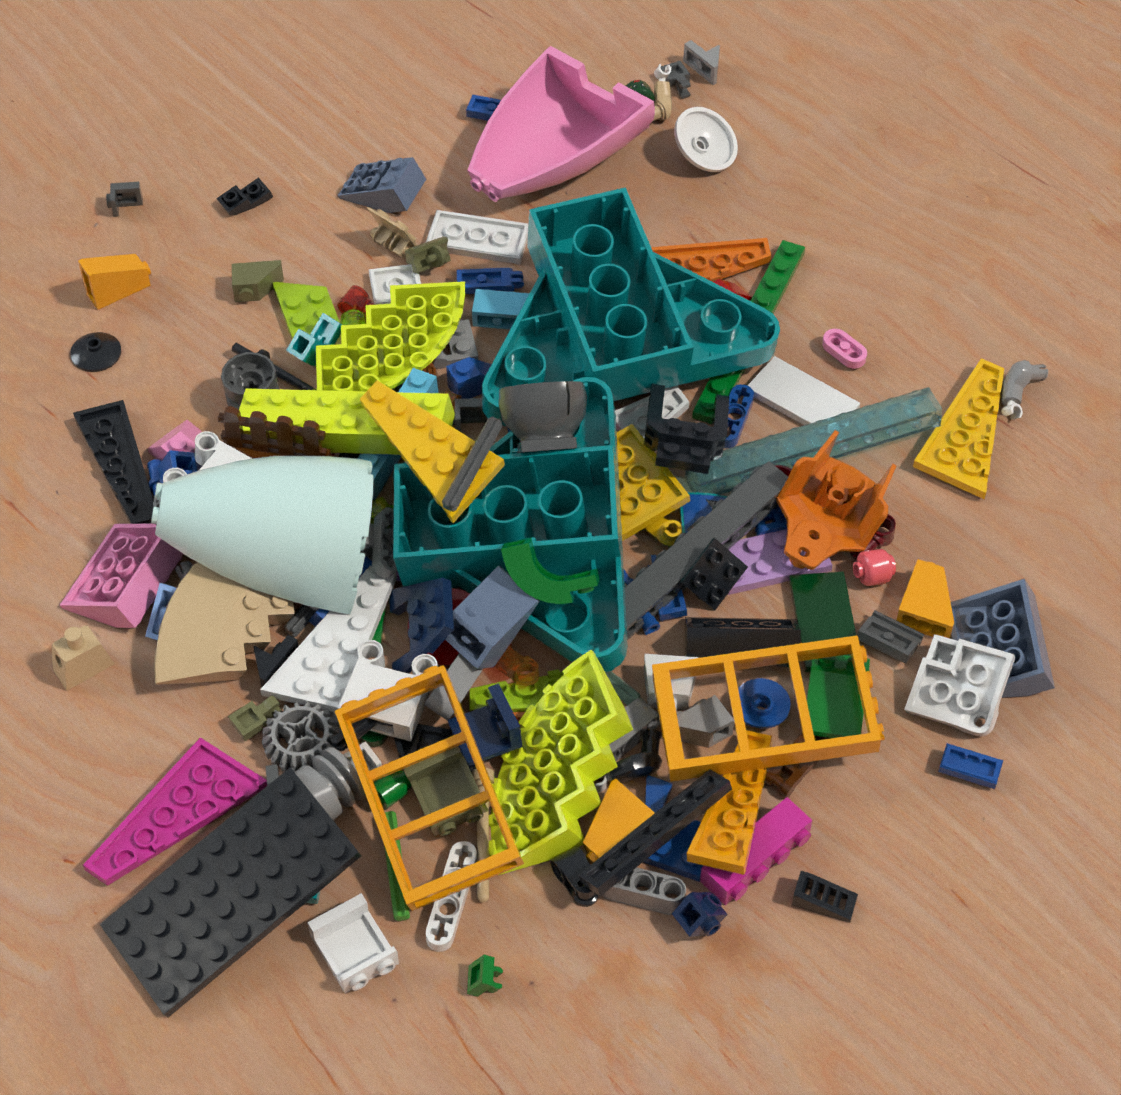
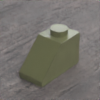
[232,260,284,302]

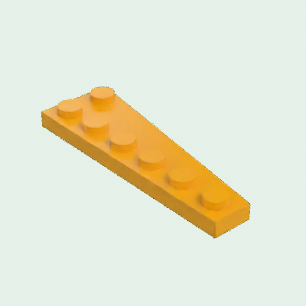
[686,730,772,875]

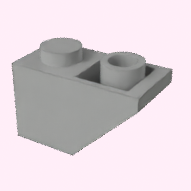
[676,695,734,748]

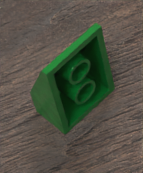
[802,655,870,738]

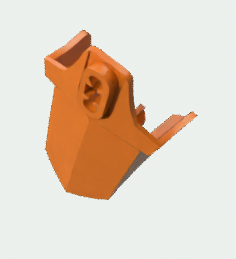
[776,430,897,570]

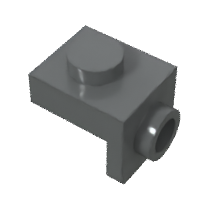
[106,181,143,217]
[452,398,487,432]

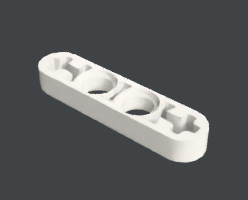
[426,841,477,952]

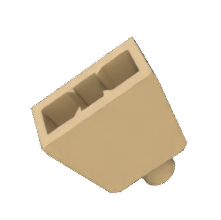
[52,625,114,691]

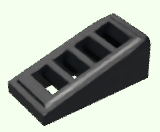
[792,871,858,923]

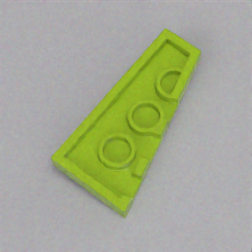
[469,669,564,712]

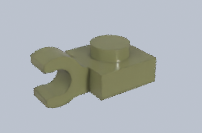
[228,695,282,741]

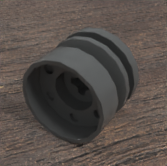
[221,352,279,410]

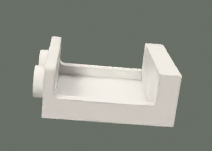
[307,893,399,993]

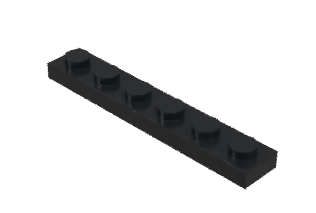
[578,769,732,897]

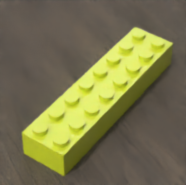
[239,389,455,455]

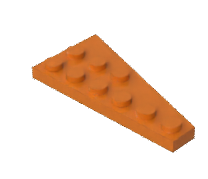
[651,238,771,282]

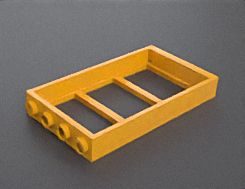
[652,635,885,782]
[335,665,524,911]

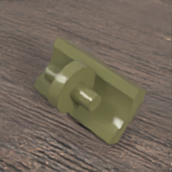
[405,236,451,273]

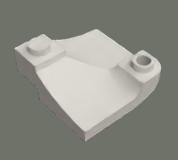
[904,634,1015,737]

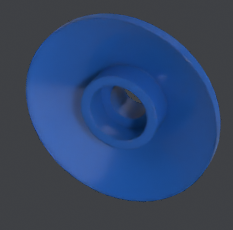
[738,678,791,729]

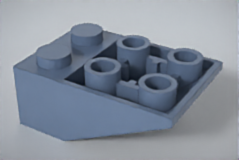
[338,157,426,213]
[445,566,540,669]

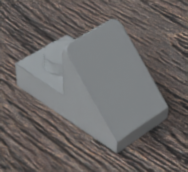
[683,40,720,85]

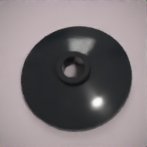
[70,332,121,372]

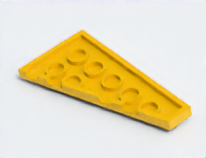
[913,358,1004,500]
[360,380,505,523]

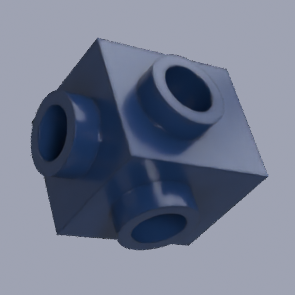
[672,892,728,937]

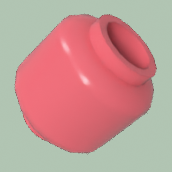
[853,549,896,586]

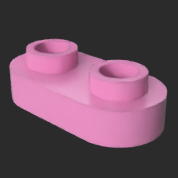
[822,329,867,369]

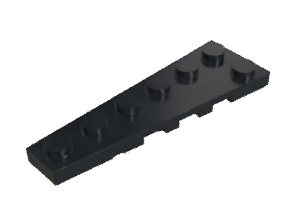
[73,400,154,524]

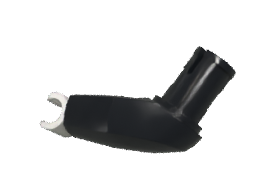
[595,729,662,792]

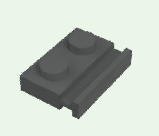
[857,610,924,664]

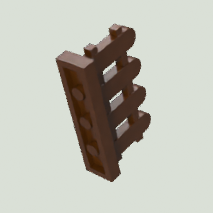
[218,406,331,459]

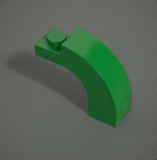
[501,537,600,604]

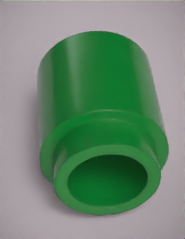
[374,770,412,810]

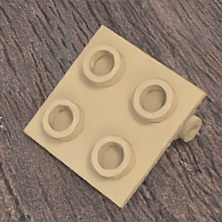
[367,207,417,259]

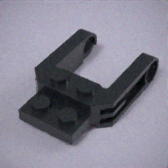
[644,383,729,474]

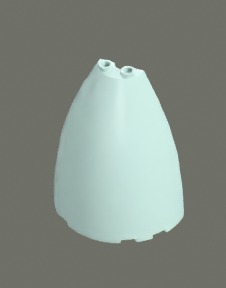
[151,456,373,614]

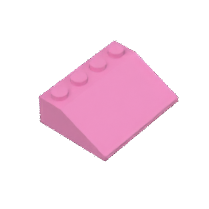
[60,523,183,628]

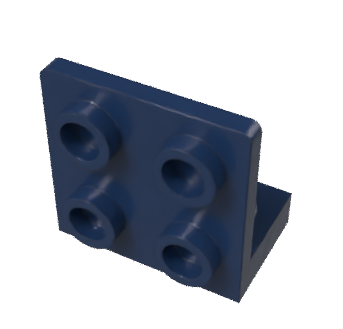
[448,683,522,766]

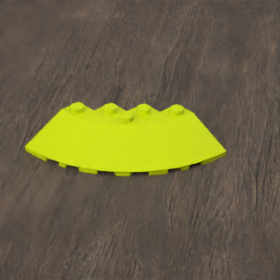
[316,281,465,392]
[489,650,633,875]

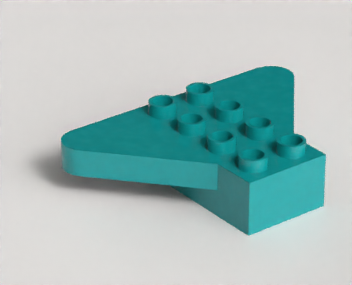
[482,187,780,426]
[393,377,628,672]

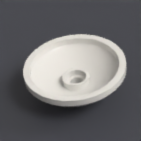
[674,107,738,172]

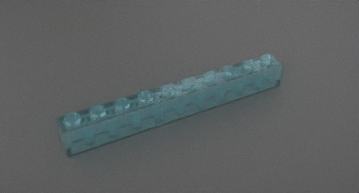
[685,387,942,495]

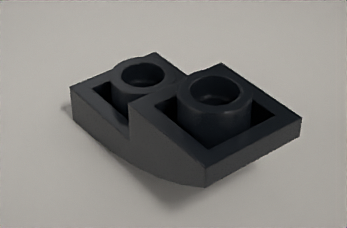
[216,177,273,215]

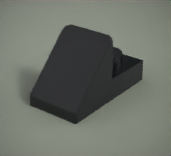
[253,635,298,687]

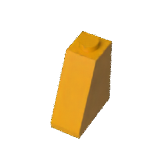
[78,254,151,310]
[896,559,954,638]
[583,778,655,864]

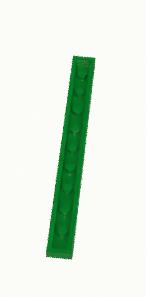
[692,240,805,424]

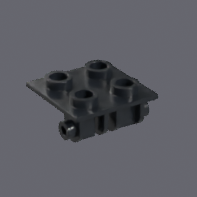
[680,537,748,610]

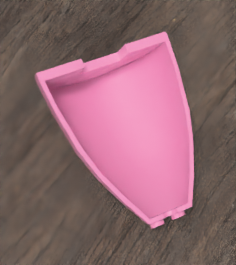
[468,46,655,202]

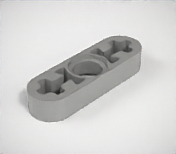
[372,507,398,578]

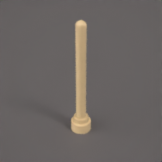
[471,768,494,903]

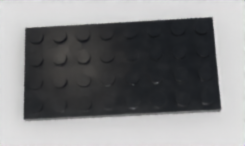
[100,767,362,1018]

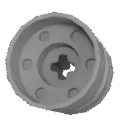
[295,747,366,820]

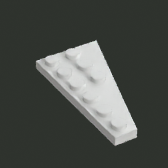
[260,566,397,713]

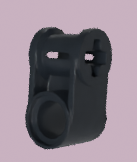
[550,846,599,907]

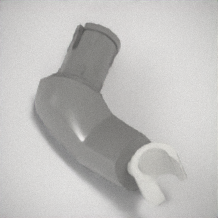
[1001,360,1048,420]

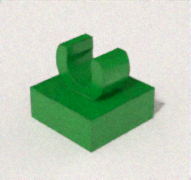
[467,954,503,997]

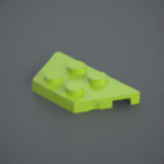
[273,282,340,339]

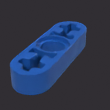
[724,384,754,448]

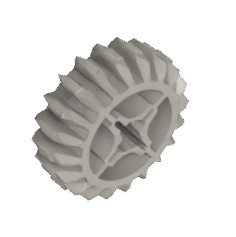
[262,701,340,773]

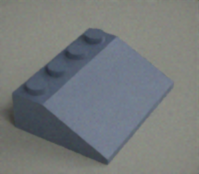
[951,579,1055,698]

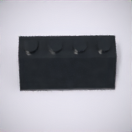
[685,617,801,667]

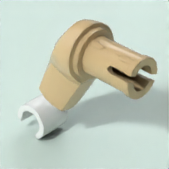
[653,64,672,122]

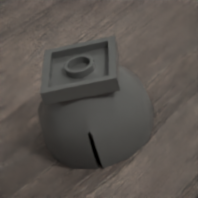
[498,381,587,453]

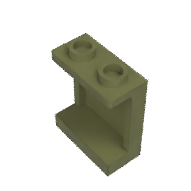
[403,746,489,837]

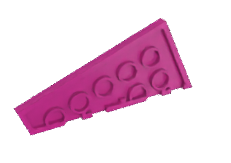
[83,738,267,886]

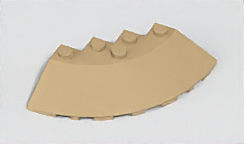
[154,562,295,685]

